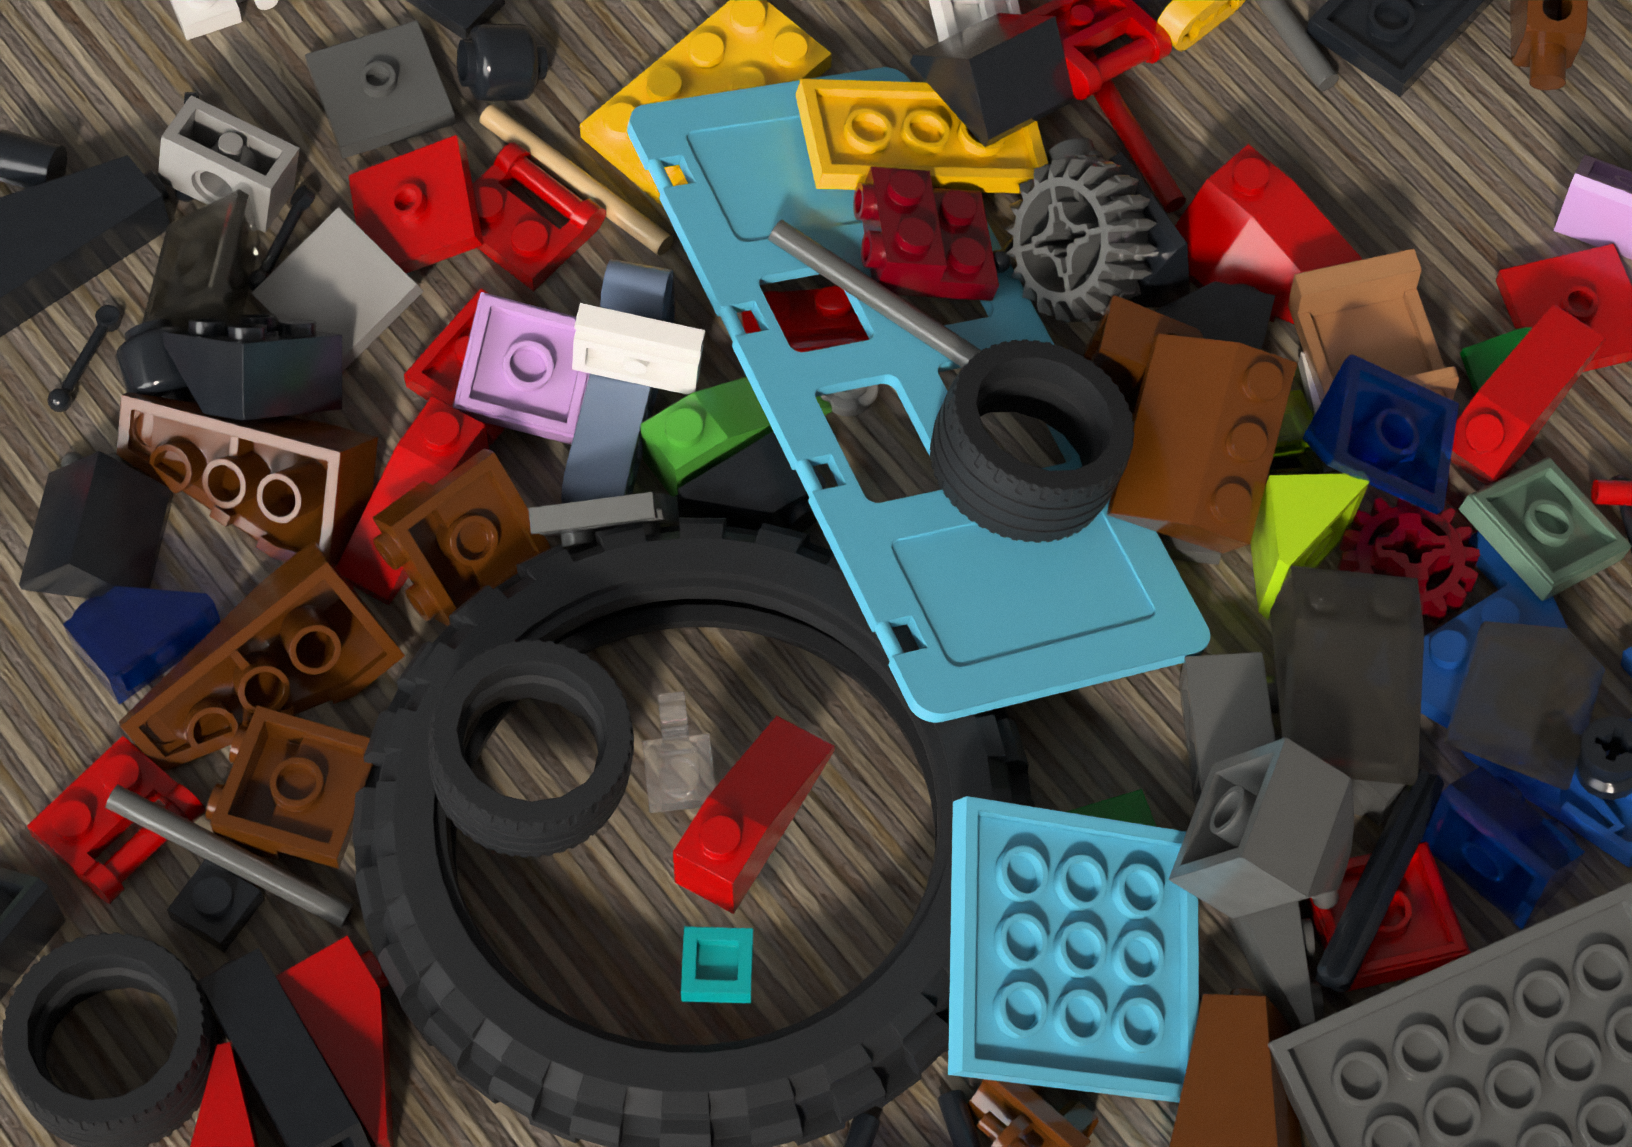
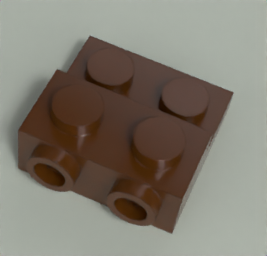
[372,448,551,626]
[206,706,373,869]

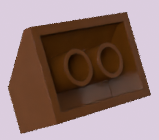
[1106,334,1297,554]

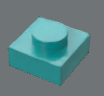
[681,926,753,1003]

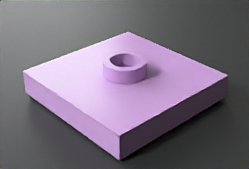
[453,292,590,445]

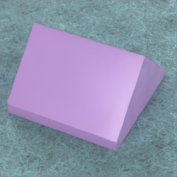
[1554,155,1632,260]

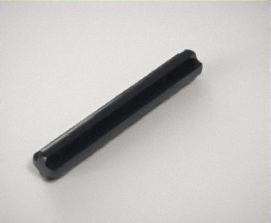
[1316,769,1444,993]

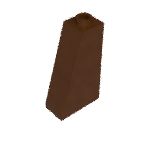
[1169,988,1302,1147]

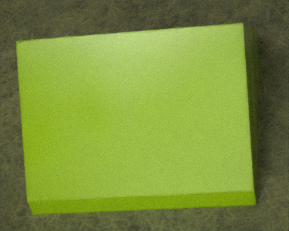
[1250,473,1370,620]

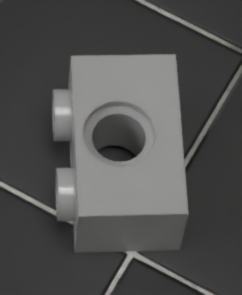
[158,95,300,233]

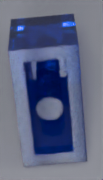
[63,586,221,705]

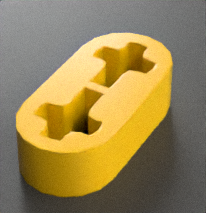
[1157,0,1246,51]

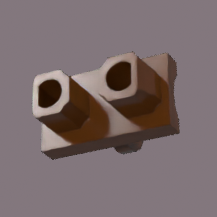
[968,1079,1099,1147]

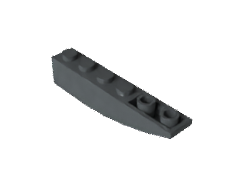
[1179,652,1324,1032]

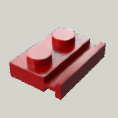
[741,286,869,352]

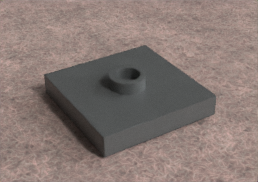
[305,20,456,159]

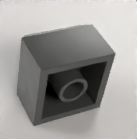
[1168,737,1354,919]

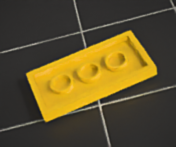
[580,0,832,208]
[795,79,1048,193]

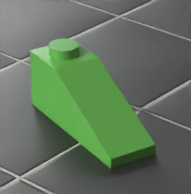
[640,377,832,496]

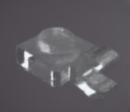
[642,692,715,813]

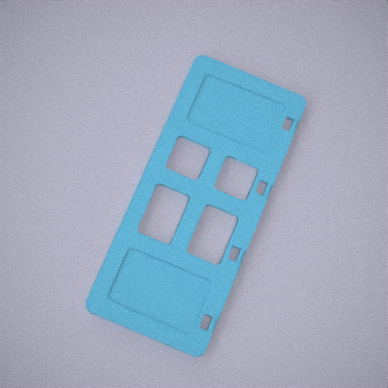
[627,67,1210,723]

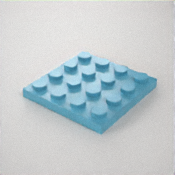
[948,796,1199,1103]

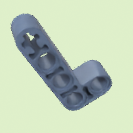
[561,259,675,504]

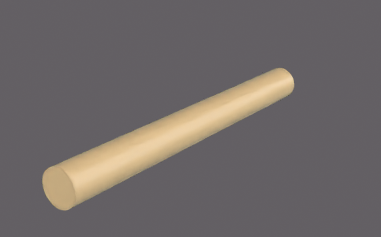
[480,104,673,256]

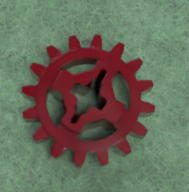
[1337,493,1480,630]

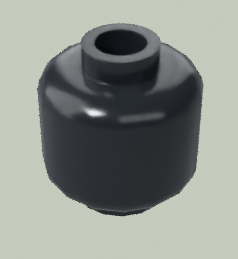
[457,24,548,101]
[115,318,193,402]

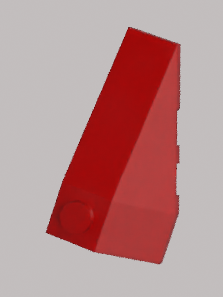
[1175,144,1363,324]

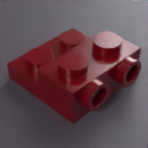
[853,167,999,301]

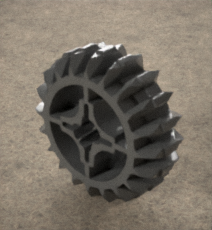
[1004,155,1158,322]

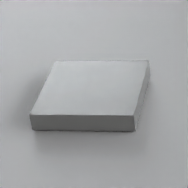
[252,207,424,372]

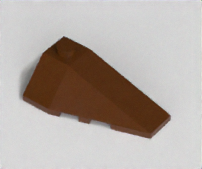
[116,392,378,566]
[119,540,405,771]

